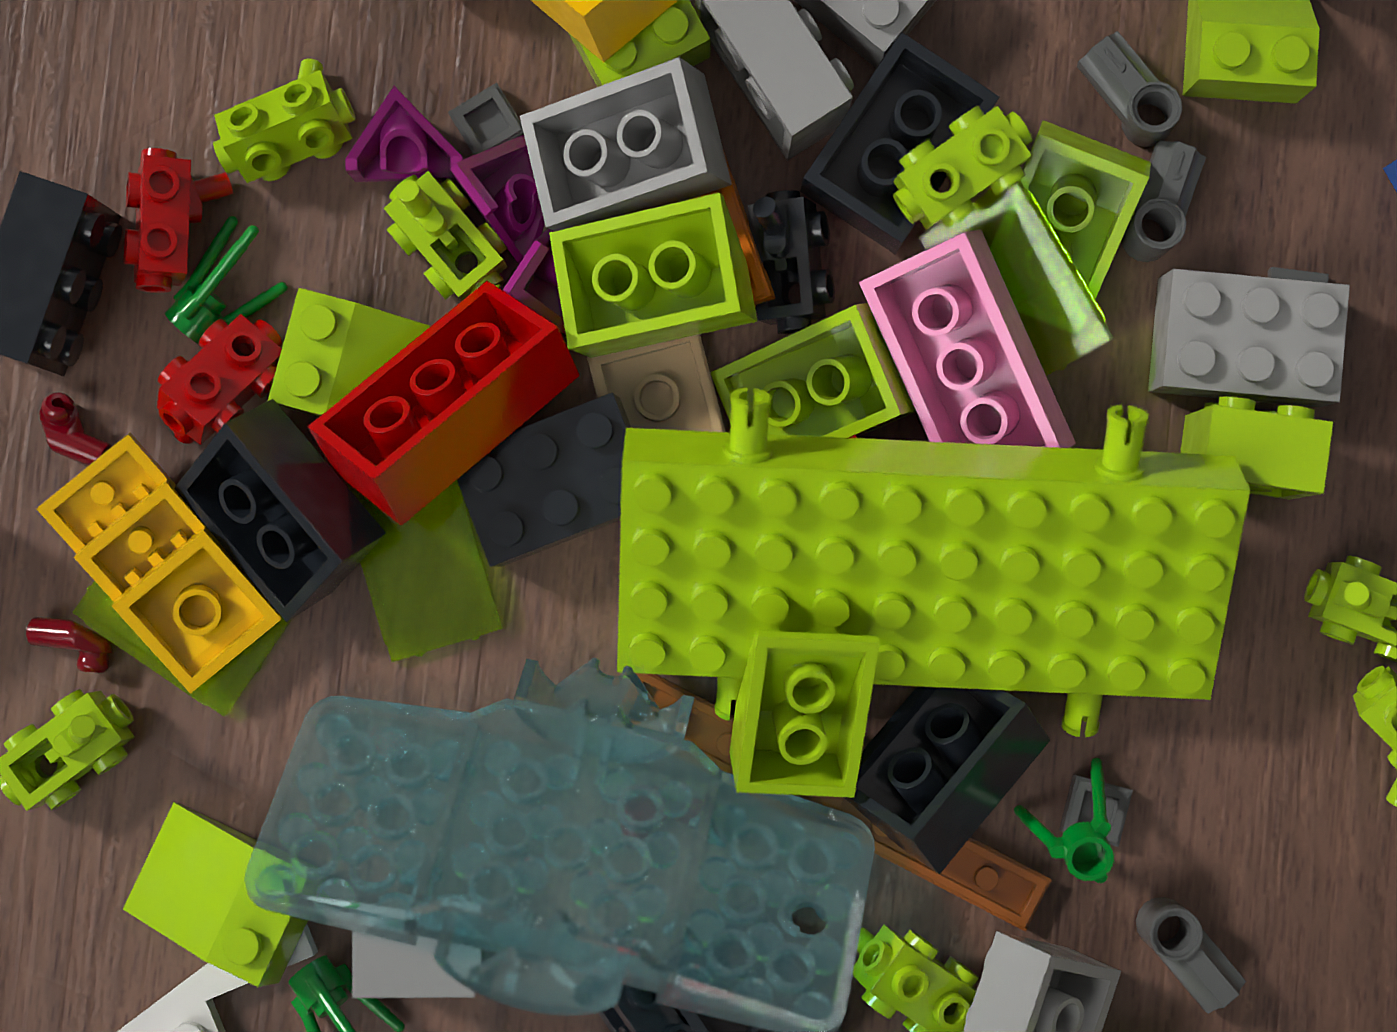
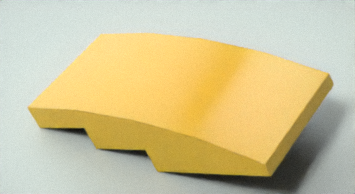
[36,432,282,694]

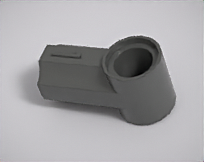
[1076,31,1182,147]
[1121,140,1206,262]
[1136,897,1246,1014]

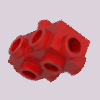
[124,148,233,293]
[157,314,282,445]

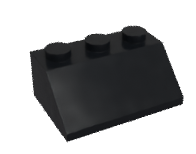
[844,686,1050,875]

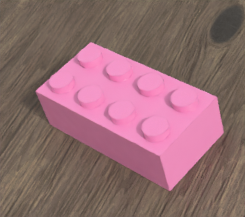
[859,229,1076,448]

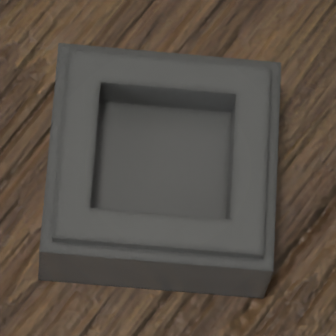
[448,83,524,155]
[1059,774,1133,847]

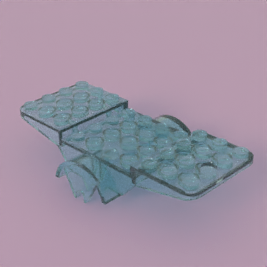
[244,658,875,1032]

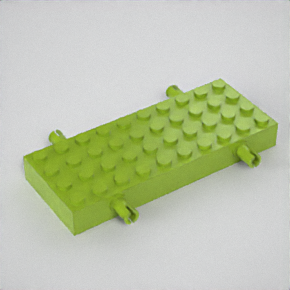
[617,388,1250,737]

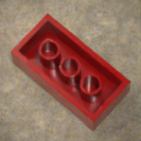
[308,281,580,526]

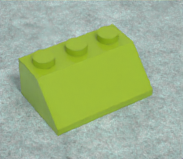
[549,193,757,358]

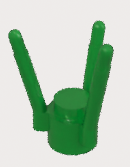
[164,216,288,344]
[1014,758,1114,883]
[288,955,405,1032]

